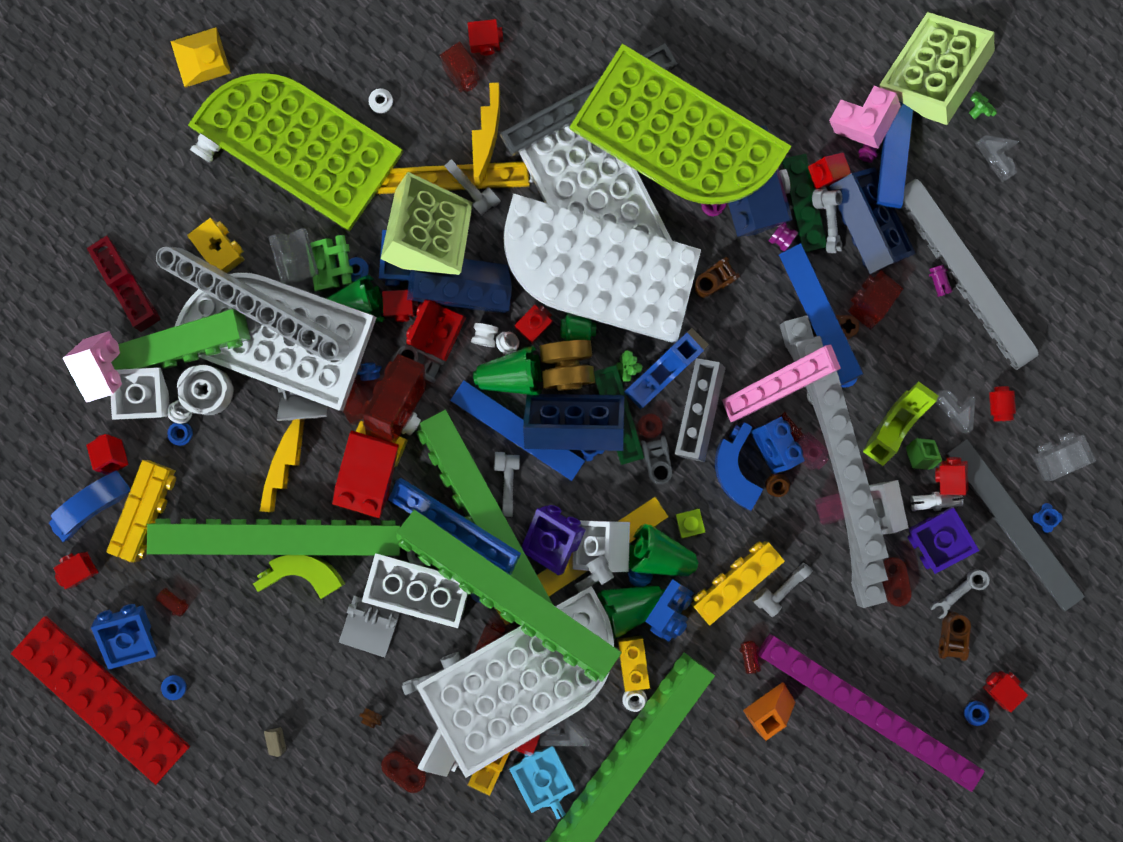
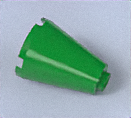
[327,275,385,323]
[473,346,542,395]
[629,524,698,576]
[597,586,665,639]

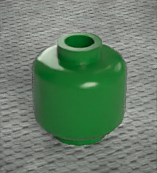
[560,313,596,341]

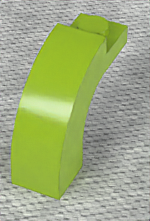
[863,381,938,466]
[253,555,345,599]

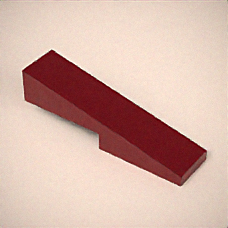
[87,236,161,332]

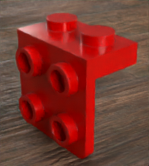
[406,299,466,361]

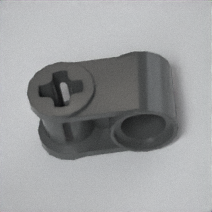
[396,345,445,383]
[641,436,672,484]

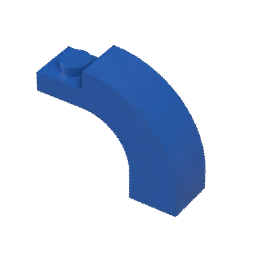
[624,333,704,410]
[715,422,763,511]
[49,470,131,542]

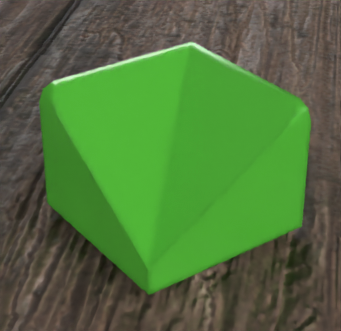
[906,438,942,470]

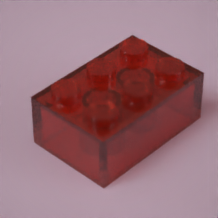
[361,354,426,443]

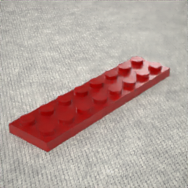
[11,616,191,785]

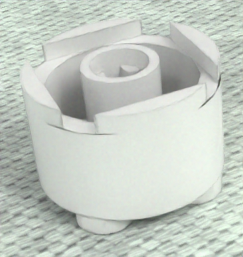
[177,365,234,415]

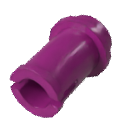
[858,144,877,163]
[928,264,953,297]

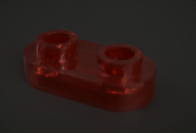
[882,557,912,607]
[381,751,427,793]

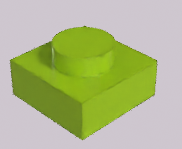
[675,509,705,538]

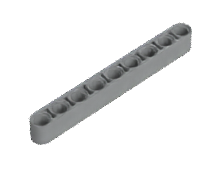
[901,179,1038,370]
[156,247,350,361]

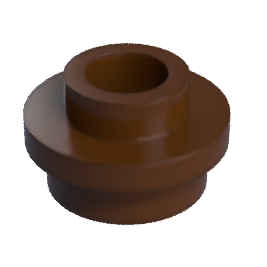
[765,473,790,497]
[359,708,383,729]

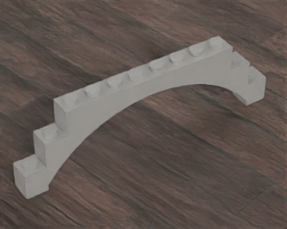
[780,315,889,608]

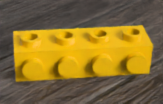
[691,541,785,625]

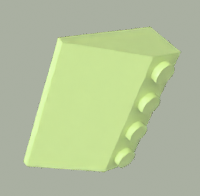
[879,12,995,125]
[380,172,473,275]

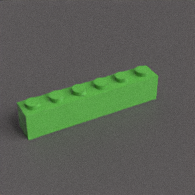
[111,309,251,370]

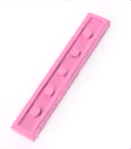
[722,345,841,422]

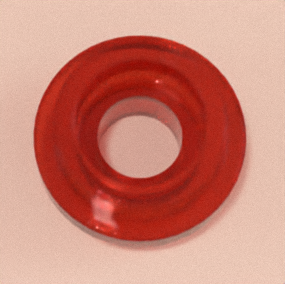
[638,414,662,438]

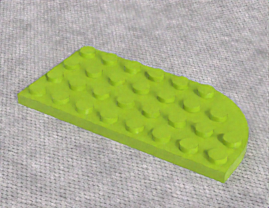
[570,44,791,205]
[188,73,404,232]

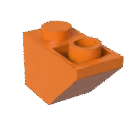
[743,682,796,741]

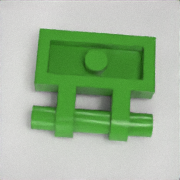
[307,235,353,292]

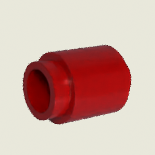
[989,386,1016,422]

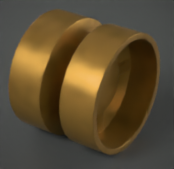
[539,340,595,390]

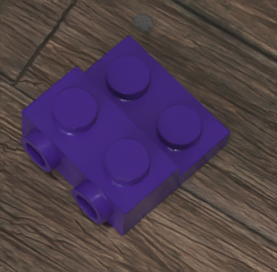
[522,505,586,575]
[907,506,980,574]

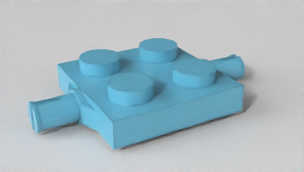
[509,744,575,819]

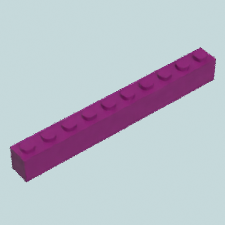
[757,633,985,792]

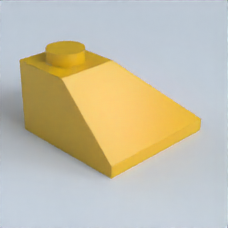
[170,27,231,87]

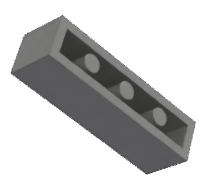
[675,358,725,462]

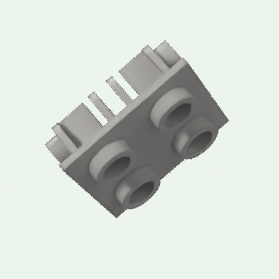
[277,387,328,421]
[339,596,400,658]

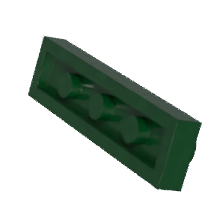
[782,154,826,253]
[594,365,644,465]

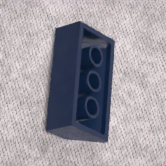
[728,126,793,237]
[829,167,916,274]
[407,258,512,313]
[523,394,624,451]

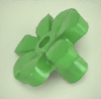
[969,91,997,119]
[616,350,642,382]

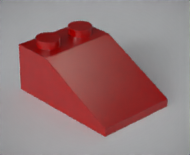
[332,430,399,518]

